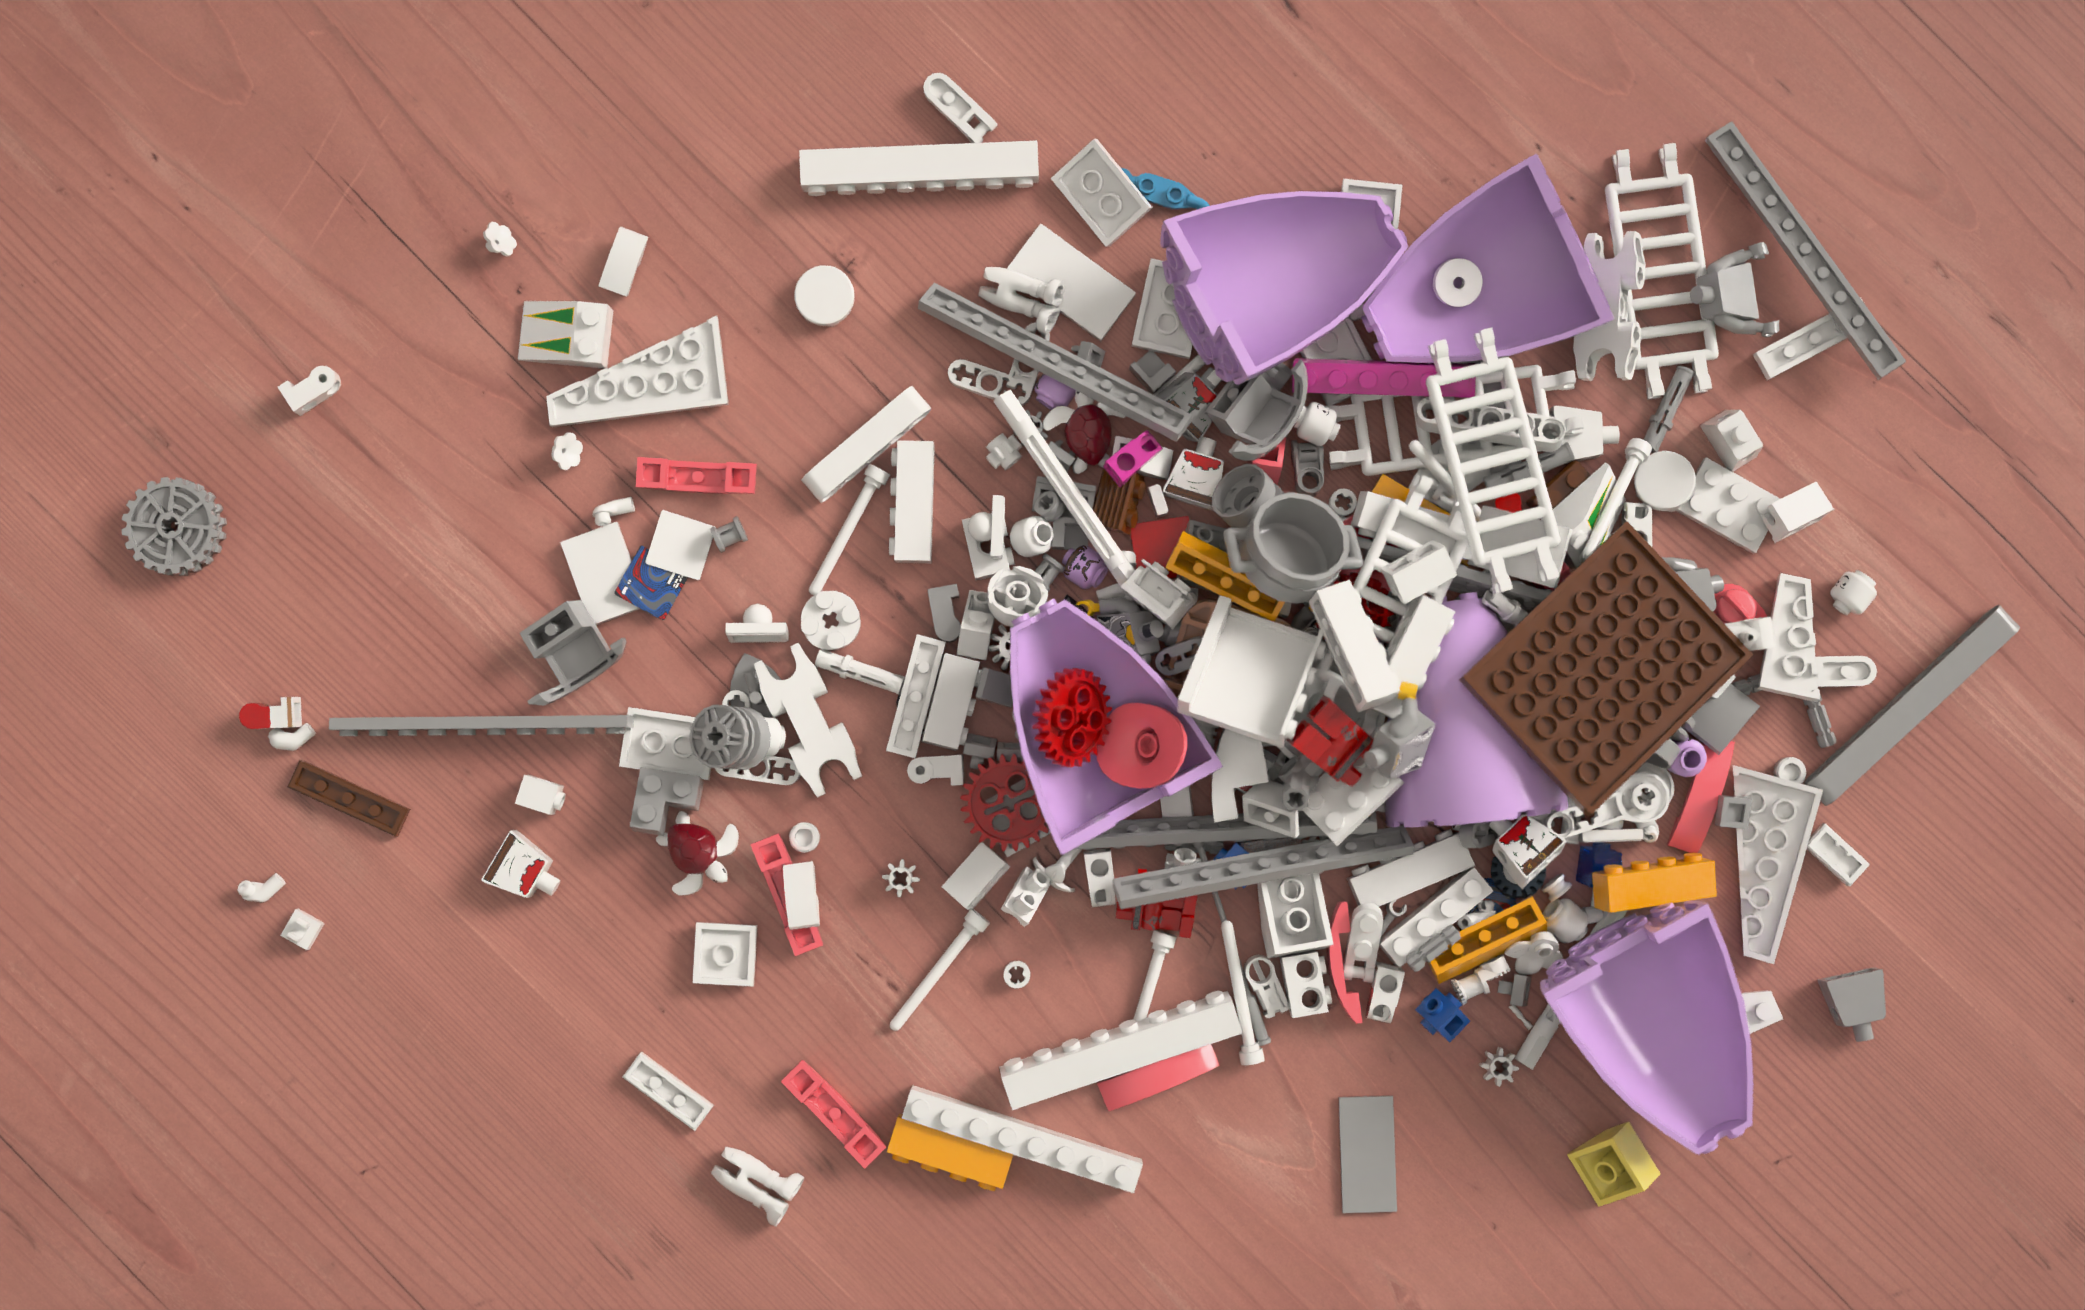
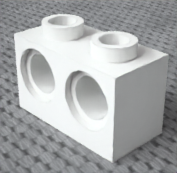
[1279,951,1332,1018]

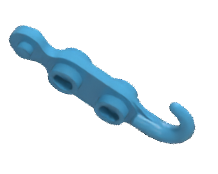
[1121,168,1210,210]

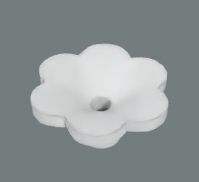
[483,222,517,257]
[551,432,583,470]

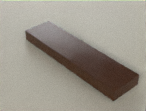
[287,760,411,837]

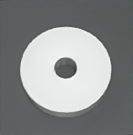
[1433,258,1483,307]

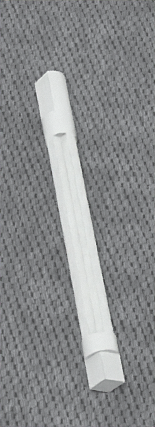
[993,390,1135,586]
[1514,866,1631,1070]

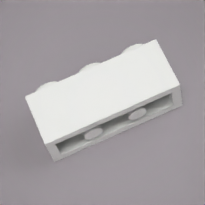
[921,653,982,751]

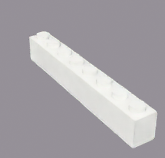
[799,141,1039,196]
[999,991,1243,1110]
[902,1085,1143,1193]

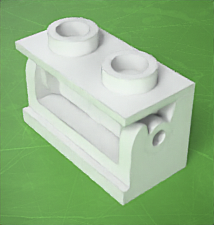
[1121,559,1196,630]

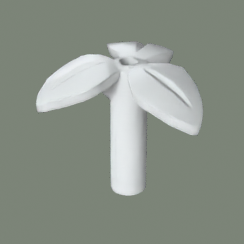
[1033,849,1082,892]

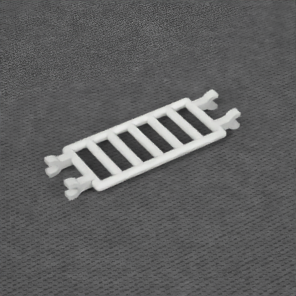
[1605,143,1719,400]
[1426,328,1560,594]
[1326,365,1584,476]
[1311,475,1474,735]

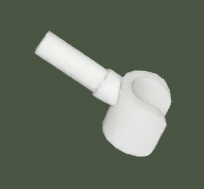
[1582,892,1603,924]
[1381,899,1407,937]

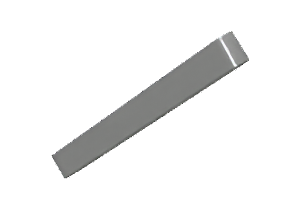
[1804,605,2020,806]

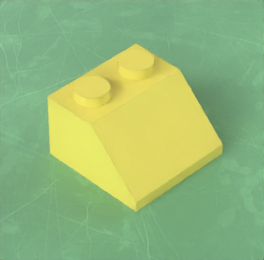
[1567,1121,1661,1207]

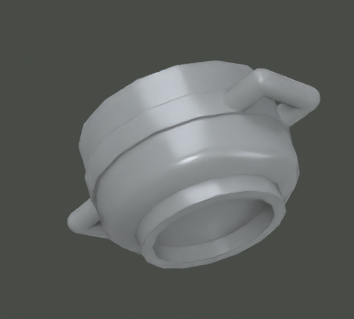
[1223,492,1363,604]

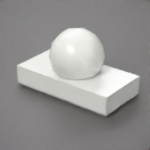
[968,495,1005,559]
[726,604,789,643]
[1578,820,1643,843]

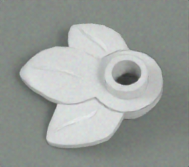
[1505,931,1562,975]

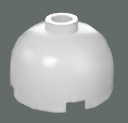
[987,566,1048,627]

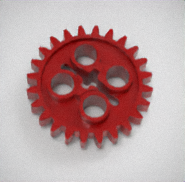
[1032,668,1112,768]
[960,753,1049,852]

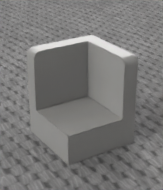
[1129,351,1176,394]
[1052,517,1088,550]

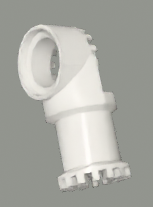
[1451,955,1511,1005]

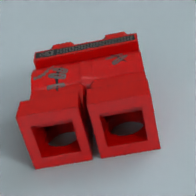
[1286,695,1374,787]
[1115,869,1198,939]

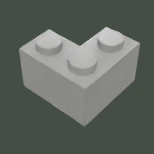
[630,767,704,836]

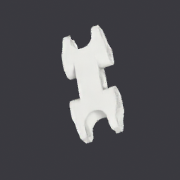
[1573,231,1646,381]
[754,643,862,797]

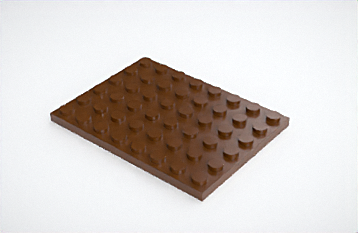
[1459,521,1753,817]

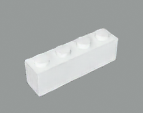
[889,441,935,563]
[1351,491,1472,563]
[1309,580,1400,712]
[1371,595,1455,719]
[1346,829,1475,907]
[1379,867,1493,967]

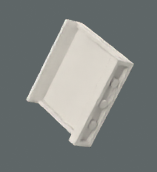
[1177,595,1328,748]

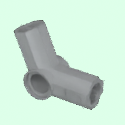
[1278,754,1324,811]

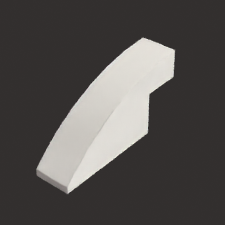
[1212,728,1269,823]

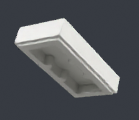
[1807,823,1870,886]

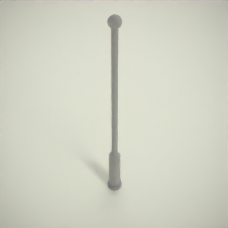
[1193,842,1271,1046]

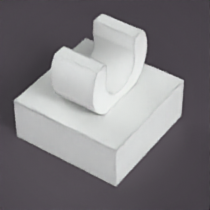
[280,909,325,950]

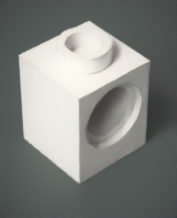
[515,775,566,815]

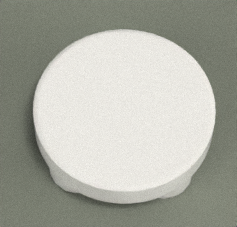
[794,265,855,327]
[1634,451,1696,512]

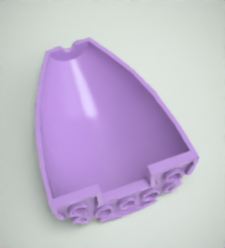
[1361,154,1615,363]
[1160,191,1408,385]
[1385,592,1568,827]
[1010,599,1223,855]
[1540,900,1753,1155]

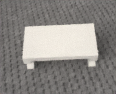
[1762,482,1834,543]
[1380,540,1457,604]
[942,842,1011,911]

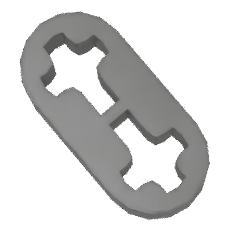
[1155,636,1203,675]
[1459,821,1500,848]

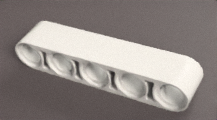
[801,386,932,503]
[1416,397,1566,452]

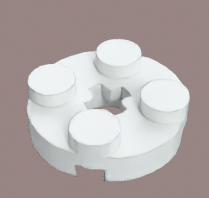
[801,591,861,651]

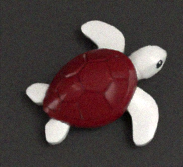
[1043,390,1126,474]
[656,811,739,895]

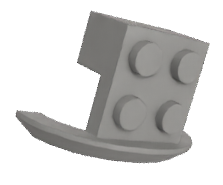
[1205,359,1308,461]
[520,600,627,706]

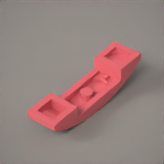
[635,457,757,494]
[1667,741,1735,853]
[750,833,823,956]
[1327,901,1362,1024]
[1097,1044,1220,1112]
[781,1060,887,1169]

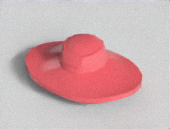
[1096,703,1187,789]

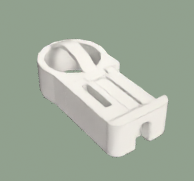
[1244,955,1290,1018]

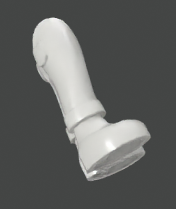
[978,267,1065,334]
[711,1147,804,1227]

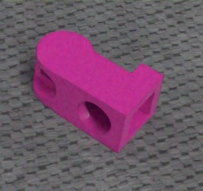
[1103,430,1163,487]

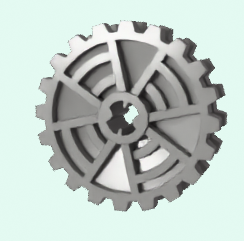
[121,477,227,576]

